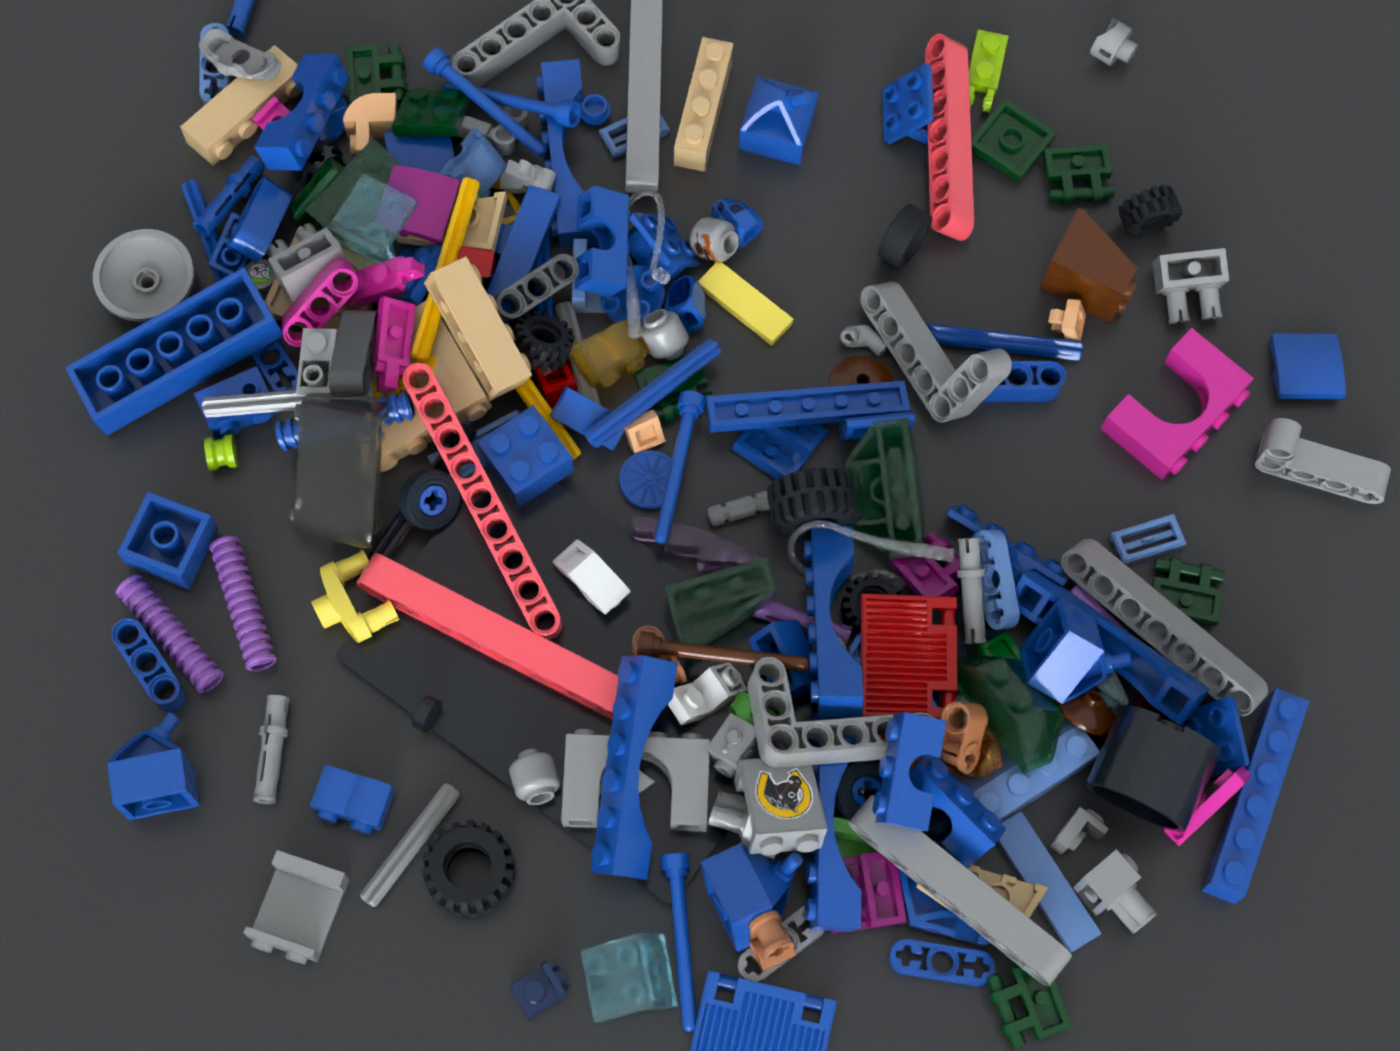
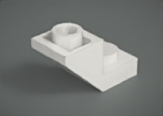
[552,539,631,615]
[668,662,748,726]

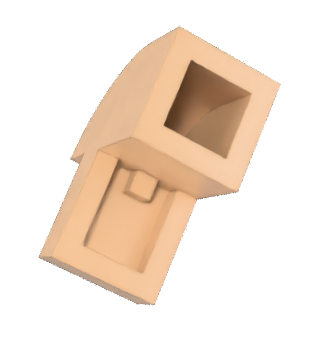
[343,93,399,166]

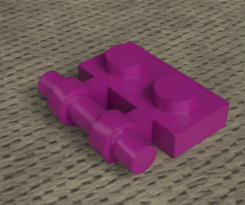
[888,532,961,597]

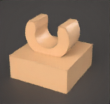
[1048,299,1086,342]
[624,409,665,454]

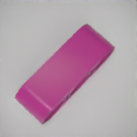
[281,258,358,347]

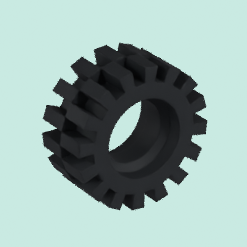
[1118,185,1183,238]
[513,311,575,372]
[840,572,902,635]

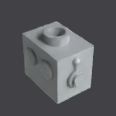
[707,713,761,778]

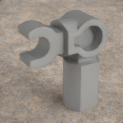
[457,106,528,156]
[500,159,556,194]

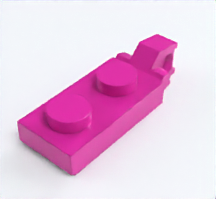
[345,256,425,309]
[372,296,415,394]
[1164,767,1251,846]

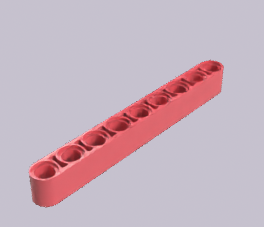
[403,363,563,640]
[356,553,618,720]

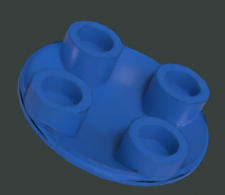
[600,264,665,326]

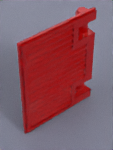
[861,594,957,720]

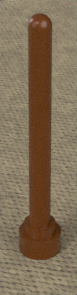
[637,631,810,671]

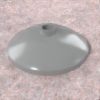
[93,229,195,322]

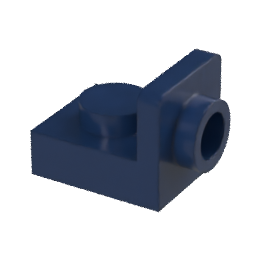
[510,960,569,1020]

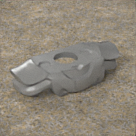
[199,29,281,81]

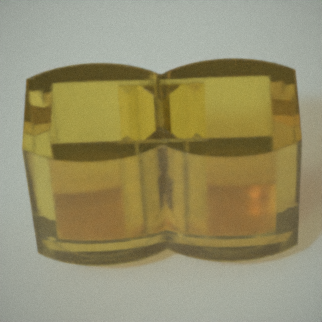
[569,319,650,388]

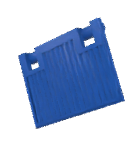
[690,971,837,1051]

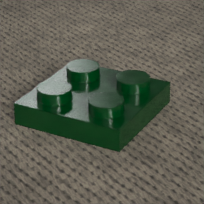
[392,88,470,136]
[971,98,1057,183]

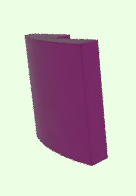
[374,165,460,244]
[830,852,907,934]

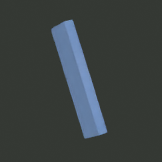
[997,811,1102,953]

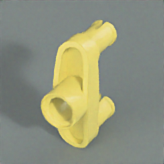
[311,550,399,643]

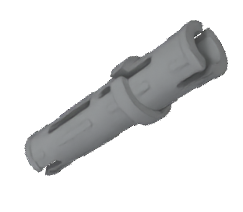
[957,537,987,644]
[253,695,290,804]

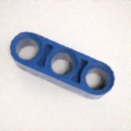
[227,176,293,263]
[982,361,1066,402]
[111,618,187,713]

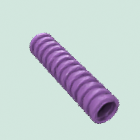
[209,536,277,671]
[116,574,224,693]

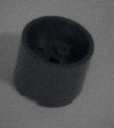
[1085,705,1220,833]

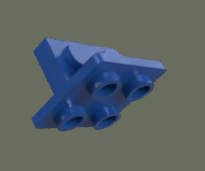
[882,63,934,145]
[628,212,701,289]
[1177,696,1249,778]

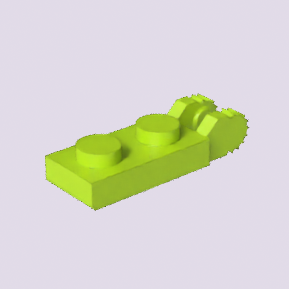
[969,29,1008,113]

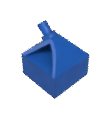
[739,76,819,165]
[1019,597,1132,703]
[107,712,200,820]
[700,843,803,952]

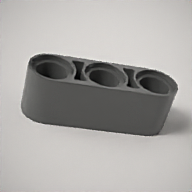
[493,254,579,323]
[329,310,378,395]

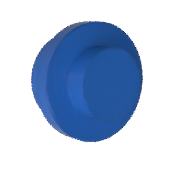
[580,94,611,126]

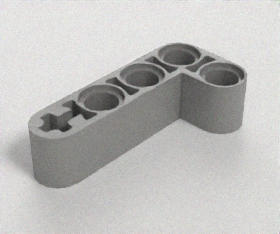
[1255,418,1391,504]

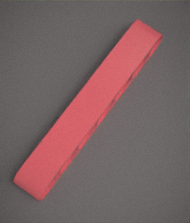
[925,34,974,241]

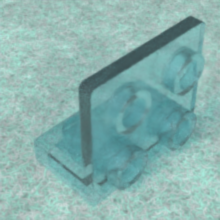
[328,174,418,263]
[581,932,678,1023]

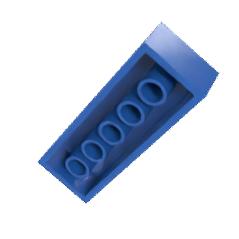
[65,267,284,436]

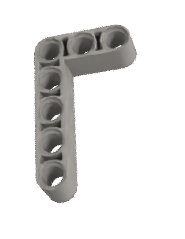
[452,0,621,87]
[860,281,1012,423]
[748,657,933,768]

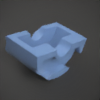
[439,127,507,198]

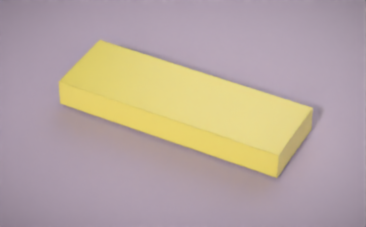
[698,262,794,346]

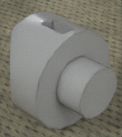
[1090,18,1138,66]

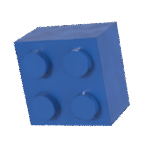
[477,405,574,509]
[117,492,219,590]

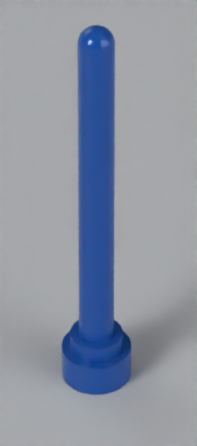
[423,47,547,157]
[443,81,581,128]
[655,390,706,544]
[660,853,696,1032]

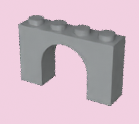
[561,729,710,832]

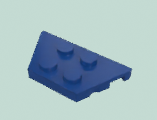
[898,832,989,947]

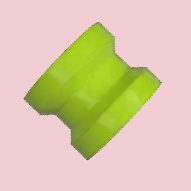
[204,434,238,471]

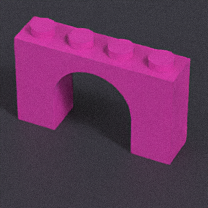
[1101,328,1254,480]

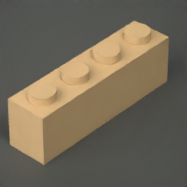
[674,37,734,172]
[180,45,301,166]
[424,257,532,401]

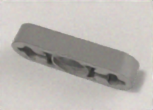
[737,906,825,983]

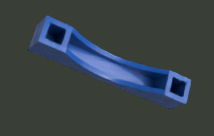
[536,59,598,249]
[804,526,864,718]
[1015,569,1210,725]
[591,655,677,880]
[1200,688,1310,904]
[804,710,861,932]

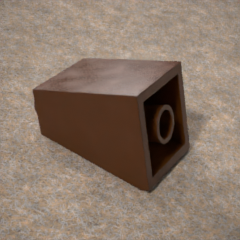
[1040,208,1138,323]

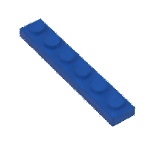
[705,381,910,433]

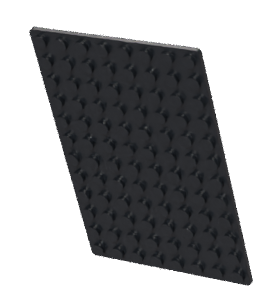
[337,470,818,905]

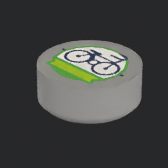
[245,259,276,294]

